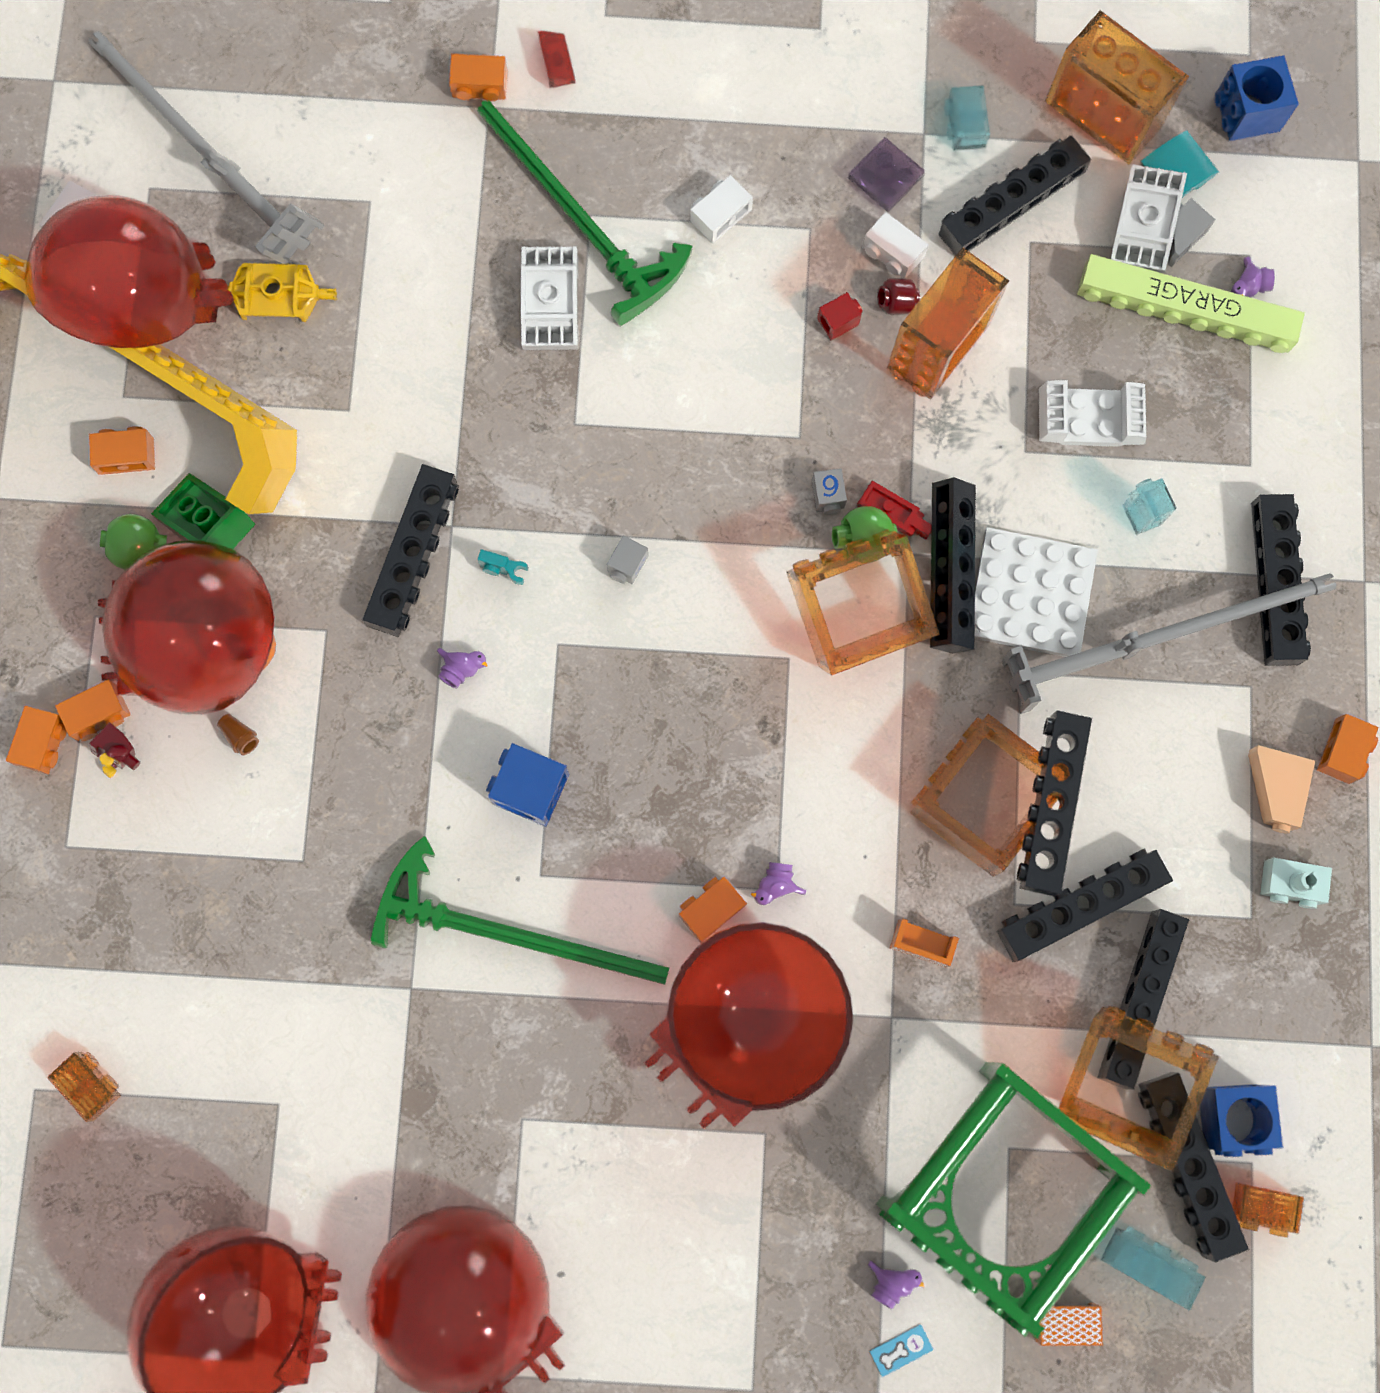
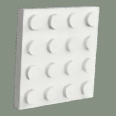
[975,527,1098,657]

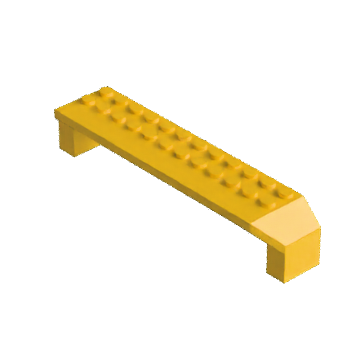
[0,253,297,515]

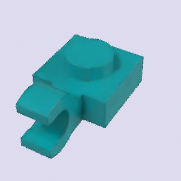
[477,549,529,585]

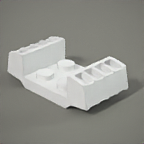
[1111,164,1187,274]
[521,246,578,350]
[1039,380,1146,447]

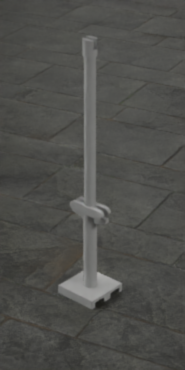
[89,32,325,264]
[1002,573,1336,714]

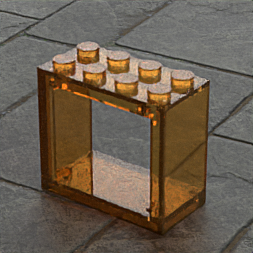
[1045,10,1189,165]
[887,247,1010,400]
[786,529,939,676]
[910,713,1064,877]
[1058,1006,1219,1172]

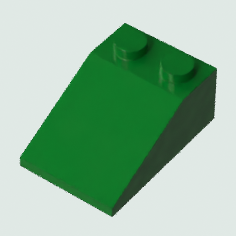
[151,473,256,566]

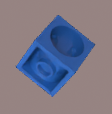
[1215,55,1299,141]
[486,743,570,827]
[1197,1084,1283,1157]

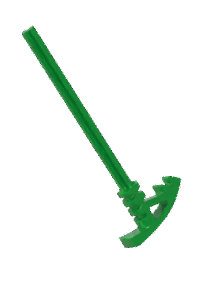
[477,100,692,326]
[371,836,669,985]

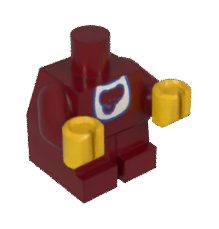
[89,722,141,778]

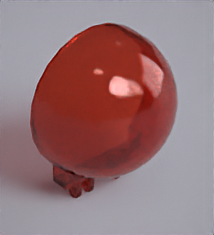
[25,195,234,348]
[98,540,274,715]
[644,922,853,1129]
[365,1205,565,1393]
[126,1226,342,1393]

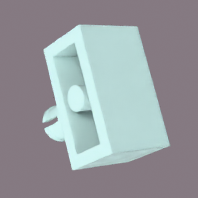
[1260,858,1332,909]

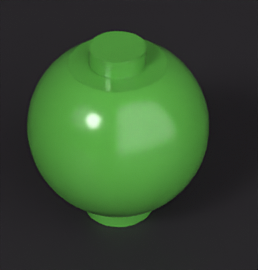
[832,506,897,563]
[100,514,167,571]

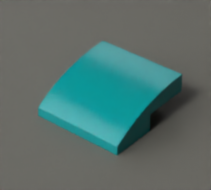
[1141,130,1219,198]

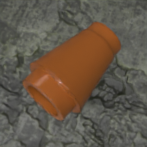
[217,714,259,756]

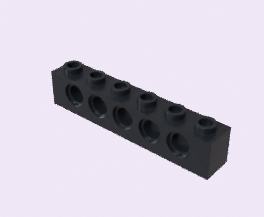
[938,135,1092,259]
[362,464,459,637]
[930,477,976,654]
[1251,494,1311,666]
[1016,710,1092,897]
[997,848,1173,962]
[1097,909,1189,1090]
[1138,1072,1249,1263]

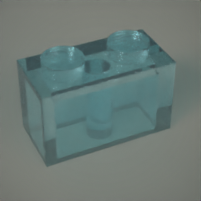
[944,85,990,151]
[1122,478,1177,535]

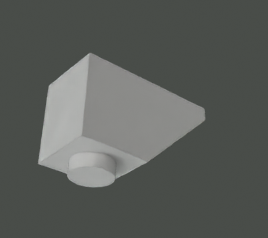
[1167,198,1216,267]

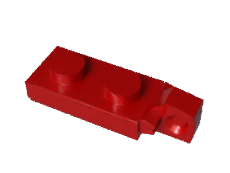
[857,481,931,540]

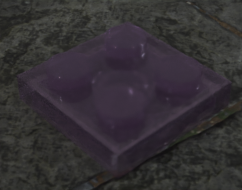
[848,137,925,212]

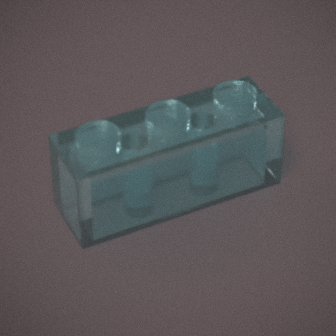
[1100,1226,1206,1310]

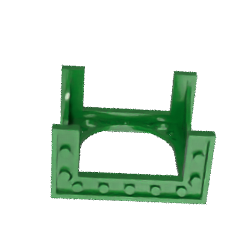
[876,1062,1152,1339]

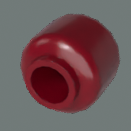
[877,278,920,315]

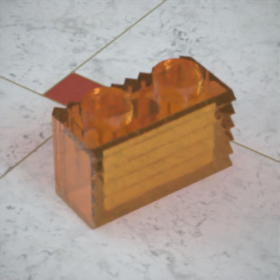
[47,1052,121,1122]
[1232,1182,1304,1238]

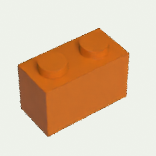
[449,54,508,101]
[89,426,155,475]
[55,679,131,741]
[6,706,67,775]
[1317,714,1379,784]
[679,876,747,943]

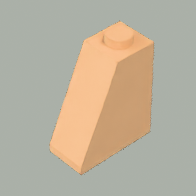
[1248,745,1315,834]

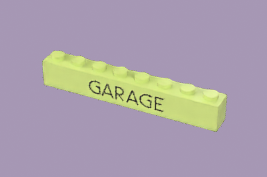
[1077,254,1305,353]

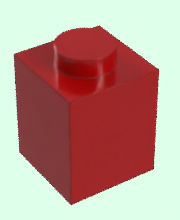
[817,292,862,341]

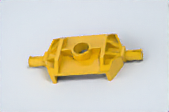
[212,263,337,322]

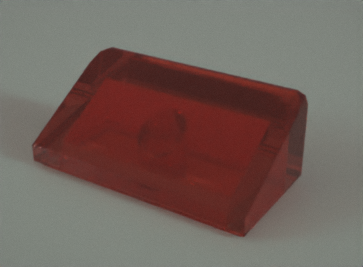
[537,31,576,88]

